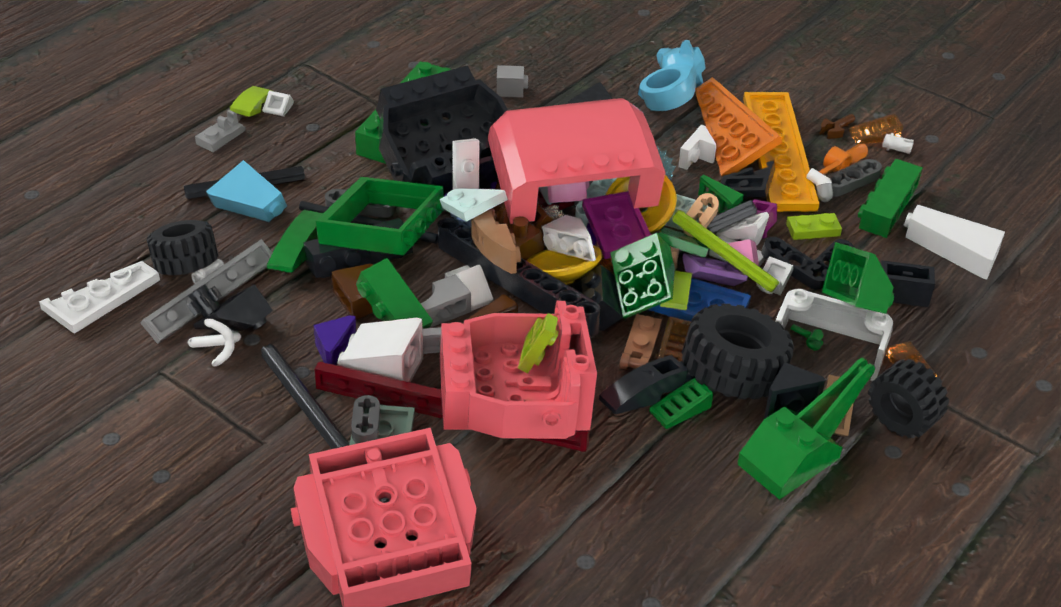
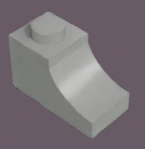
[420,274,471,328]

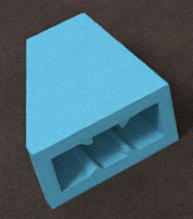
[206,160,287,222]

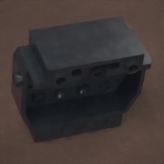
[376,65,508,196]

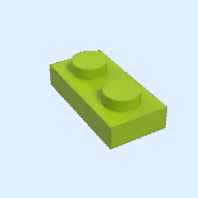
[786,213,842,240]

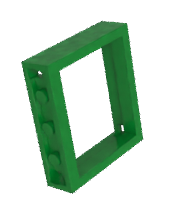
[316,177,445,255]

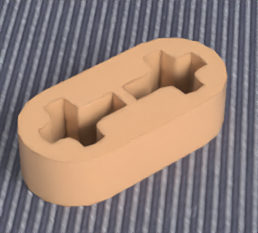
[683,193,719,237]

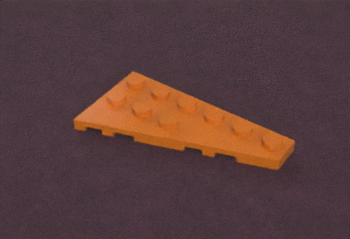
[695,77,782,177]

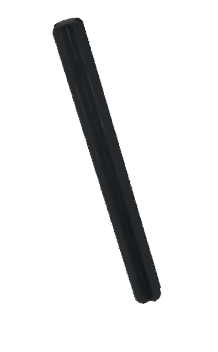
[261,344,350,449]

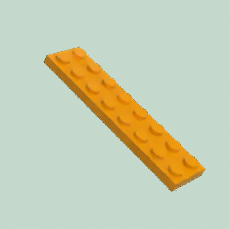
[743,92,819,212]

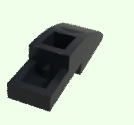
[599,355,695,414]

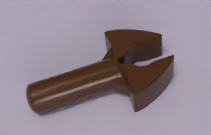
[820,114,855,139]

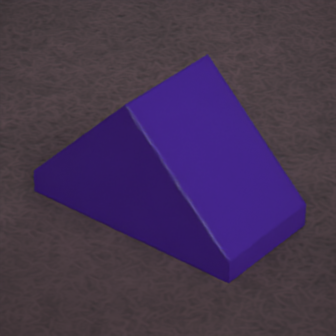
[313,315,356,365]

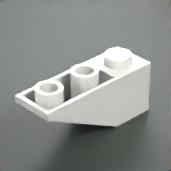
[542,215,596,261]

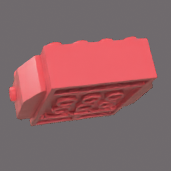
[440,301,597,439]
[290,428,477,607]

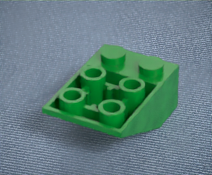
[610,233,675,319]

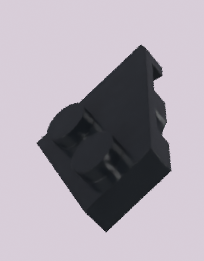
[721,161,775,198]

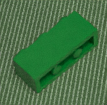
[356,258,433,329]

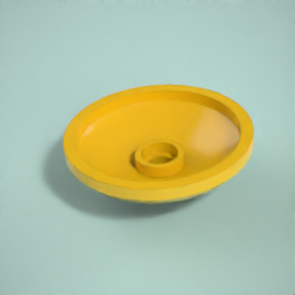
[606,175,677,234]
[526,245,602,285]

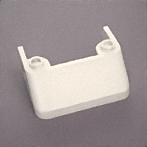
[775,289,893,381]

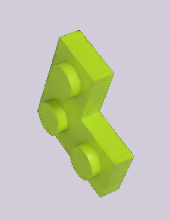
[518,313,559,374]

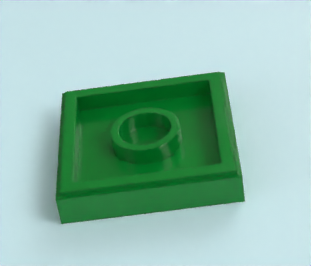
[659,227,710,258]

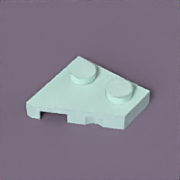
[439,188,508,222]

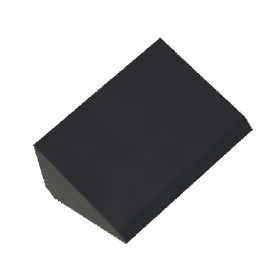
[764,363,825,419]

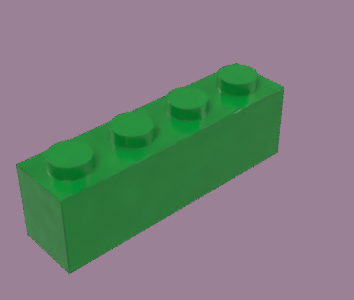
[858,159,923,238]

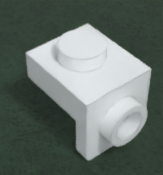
[756,256,793,295]

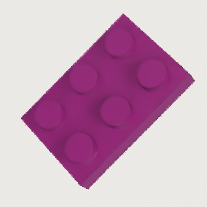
[582,191,651,259]

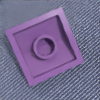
[682,253,748,286]

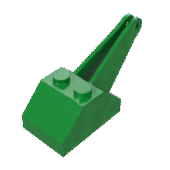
[738,358,875,500]

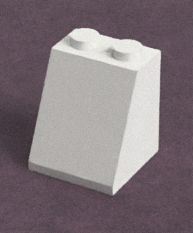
[337,318,423,382]

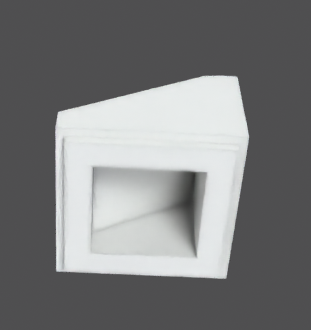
[262,91,294,116]

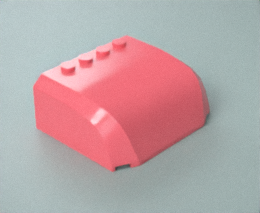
[488,98,665,224]

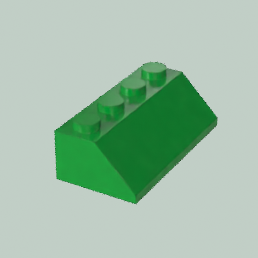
[822,242,894,314]

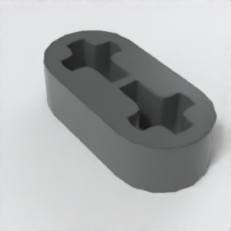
[351,395,380,444]

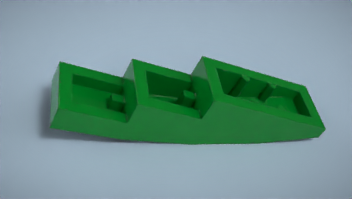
[267,210,323,273]

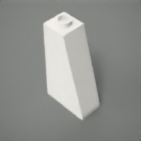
[904,205,1005,280]

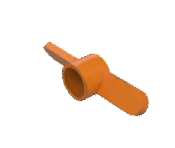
[818,144,868,175]

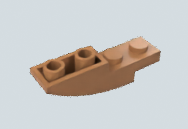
[471,209,521,274]

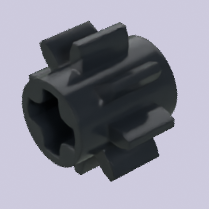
[187,284,222,317]

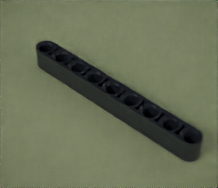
[437,218,600,337]

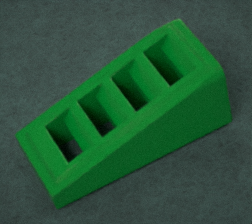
[698,174,743,213]
[649,378,713,429]

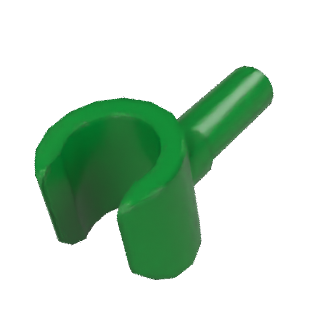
[791,324,824,351]

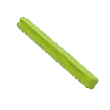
[672,210,779,292]

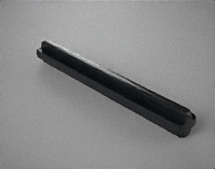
[184,166,305,199]

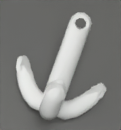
[188,319,241,366]

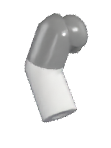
[806,168,833,202]

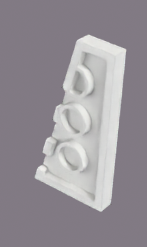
[39,261,160,334]

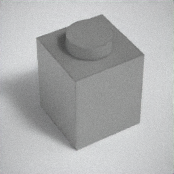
[497,65,528,97]

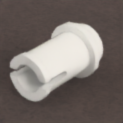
[882,132,914,154]
[191,259,224,284]

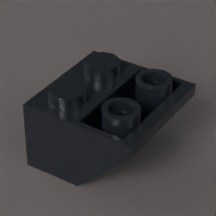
[880,260,935,307]
[568,265,623,331]

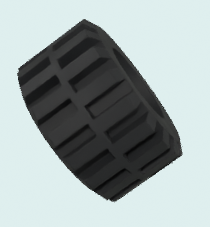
[147,220,218,275]
[868,359,949,438]

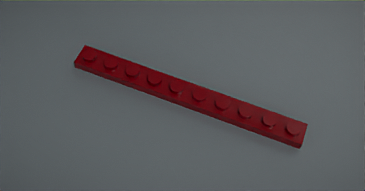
[314,361,590,452]

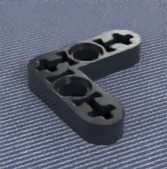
[761,237,854,290]

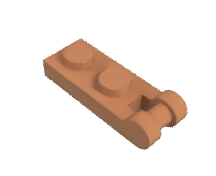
[619,314,662,370]

